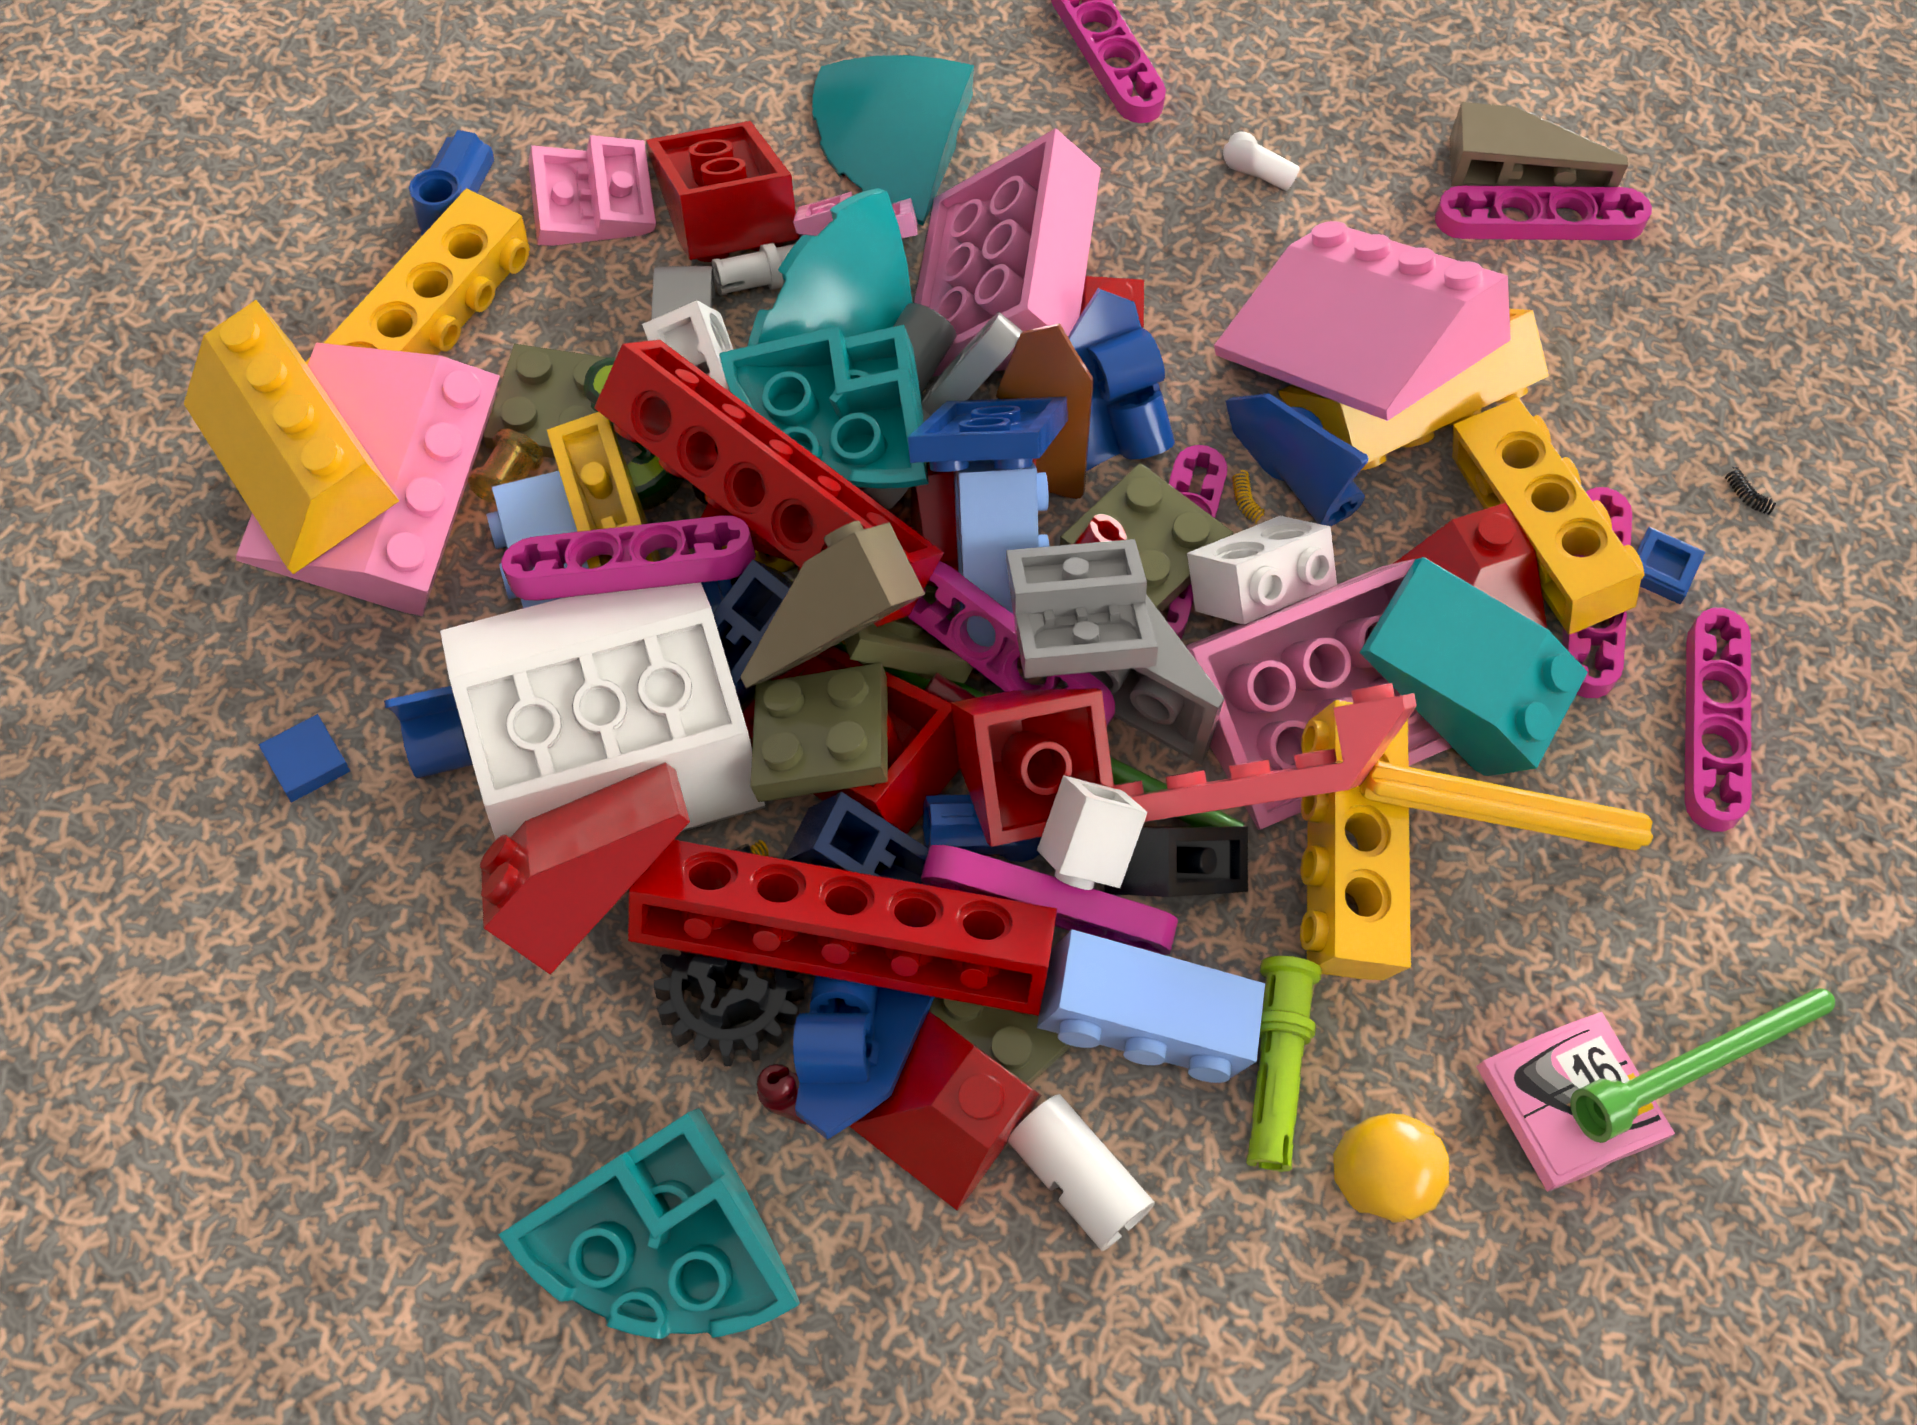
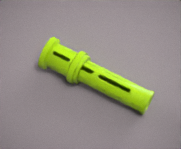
[1246,956,1322,1172]

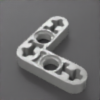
[863,312,1023,510]

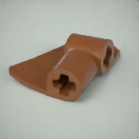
[996,323,1093,499]

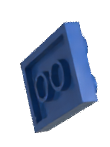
[908,397,1068,472]

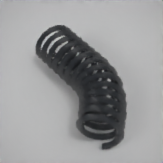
[1725,467,1776,515]

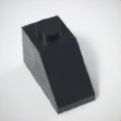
[1104,826,1248,897]

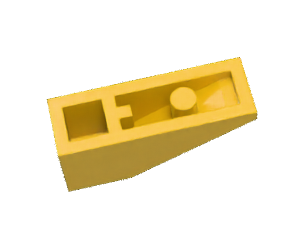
[547,412,661,569]

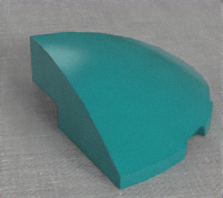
[812,55,974,226]
[747,188,912,347]
[719,325,929,489]
[498,1108,800,1339]

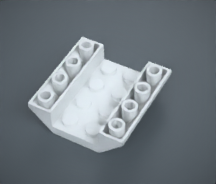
[440,582,765,840]

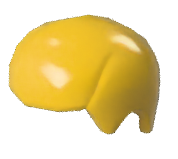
[1333,1113,1449,1223]

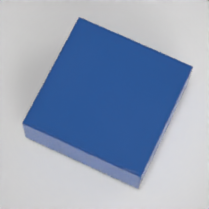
[1636,527,1705,604]
[258,714,350,803]

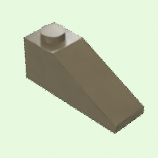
[1450,102,1628,187]
[740,520,925,688]

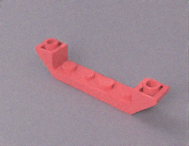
[1114,683,1417,822]

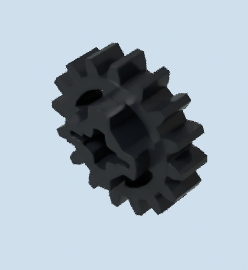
[654,951,805,1066]

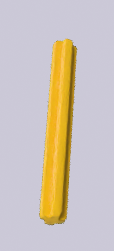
[1360,761,1653,850]

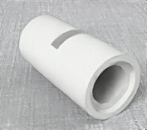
[1008,1094,1155,1251]

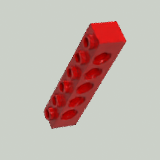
[594,340,944,627]
[628,840,1057,1016]

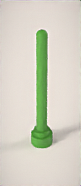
[1570,988,1835,1143]

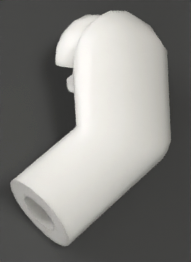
[1223,132,1300,191]

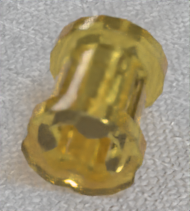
[468,429,544,504]

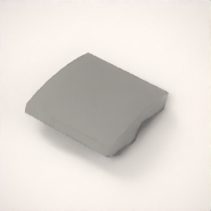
[1006,539,1158,678]

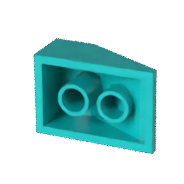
[1359,557,1588,777]

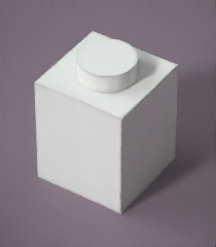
[1037,775,1148,890]

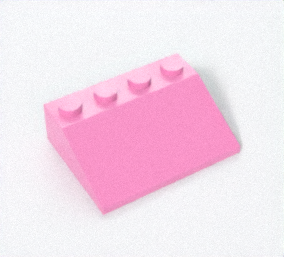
[914,128,1101,376]
[1214,221,1511,421]
[236,343,500,616]
[1186,559,1452,830]

